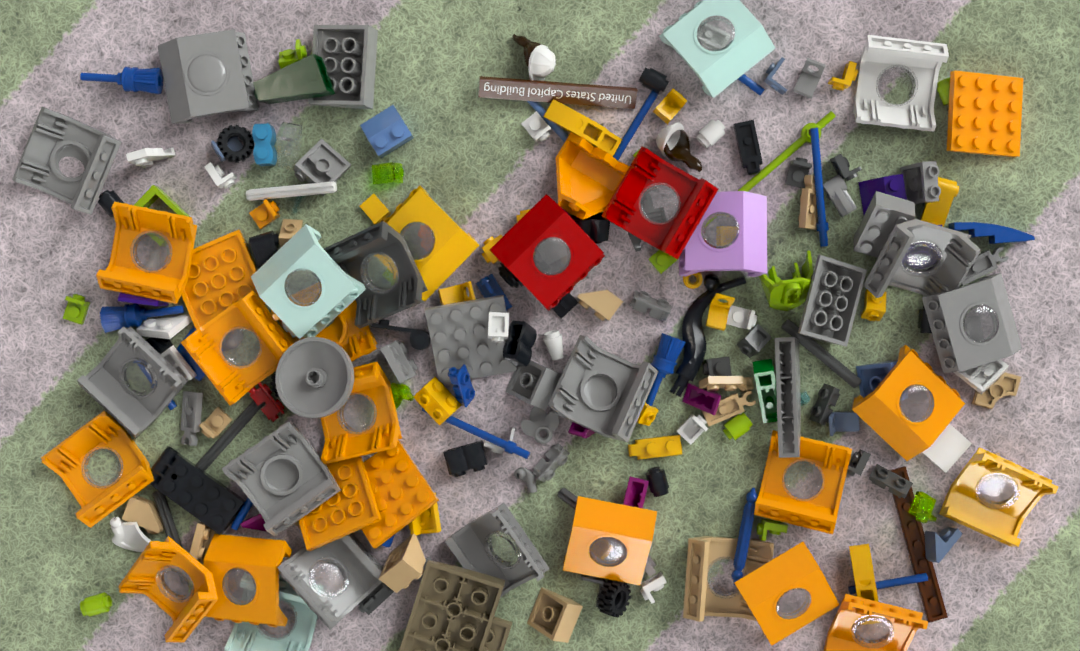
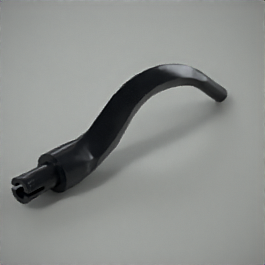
[669,276,746,397]

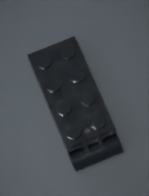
[150,446,245,535]

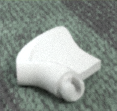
[110,517,151,552]

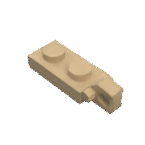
[699,376,754,392]

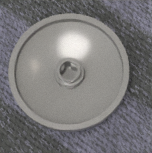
[275,337,354,418]

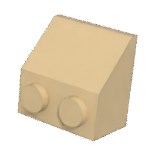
[378,534,426,593]
[527,587,583,643]

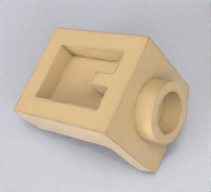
[199,407,233,439]

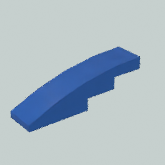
[948,222,1035,244]

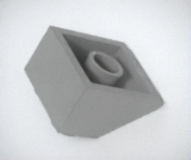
[505,360,562,410]

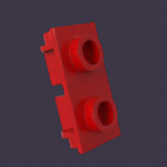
[248,382,284,422]

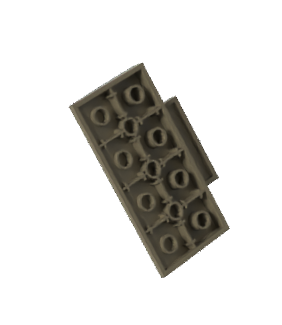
[399,560,512,651]

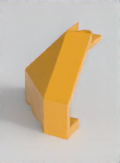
[555,133,630,220]

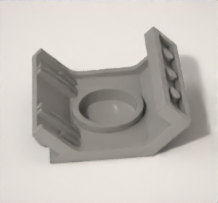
[158,29,259,124]
[12,107,121,215]
[548,335,659,443]
[222,421,341,537]

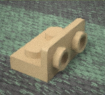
[189,522,218,562]

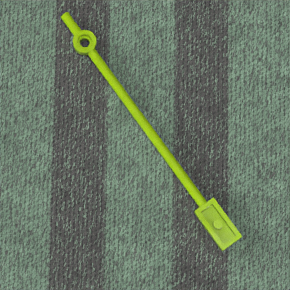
[648,111,836,274]

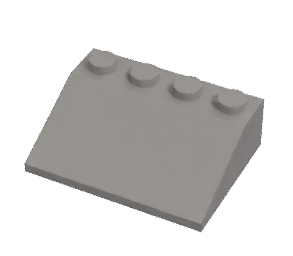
[309,25,378,109]
[798,255,867,347]

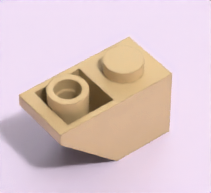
[577,290,623,321]
[122,495,164,534]

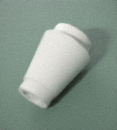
[543,330,563,360]

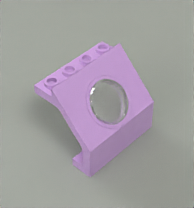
[678,191,767,277]

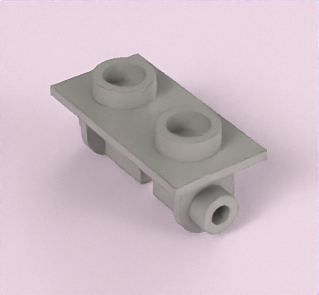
[630,291,672,321]
[532,443,570,482]

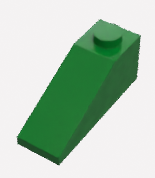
[752,359,777,424]

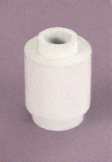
[696,119,725,149]

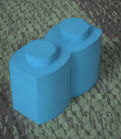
[252,123,277,166]

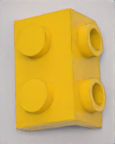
[414,376,462,425]
[408,492,441,536]

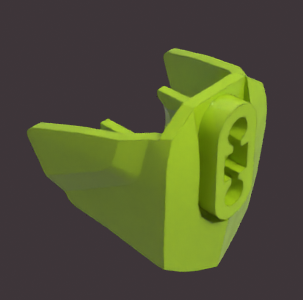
[759,250,813,311]

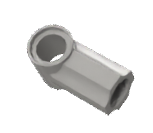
[823,175,857,217]

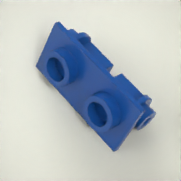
[475,274,512,311]
[448,364,475,408]

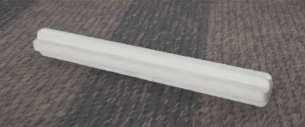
[246,181,337,201]

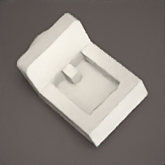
[676,414,708,445]

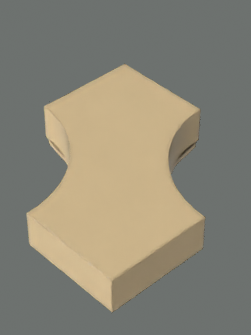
[972,372,1021,409]

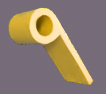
[920,177,959,227]

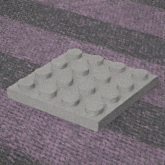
[425,295,517,384]

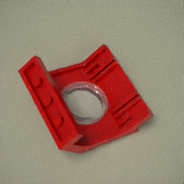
[601,146,718,259]
[490,194,605,311]

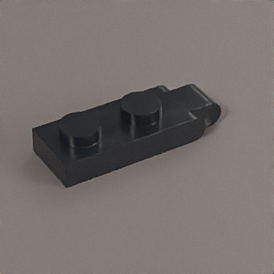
[733,120,763,175]

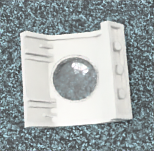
[853,35,949,132]

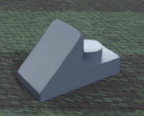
[925,527,963,563]

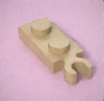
[798,175,817,230]
[701,391,756,427]

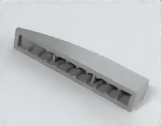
[775,337,801,458]

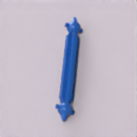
[731,488,758,585]

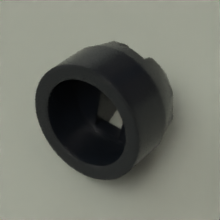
[704,273,720,291]

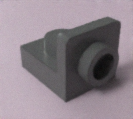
[830,154,862,181]
[785,158,812,188]
[737,324,772,358]
[703,356,732,377]
[847,449,871,476]

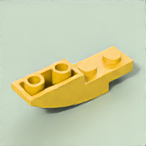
[543,99,622,156]
[849,544,881,625]

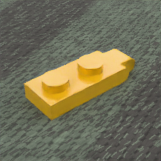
[628,434,682,460]

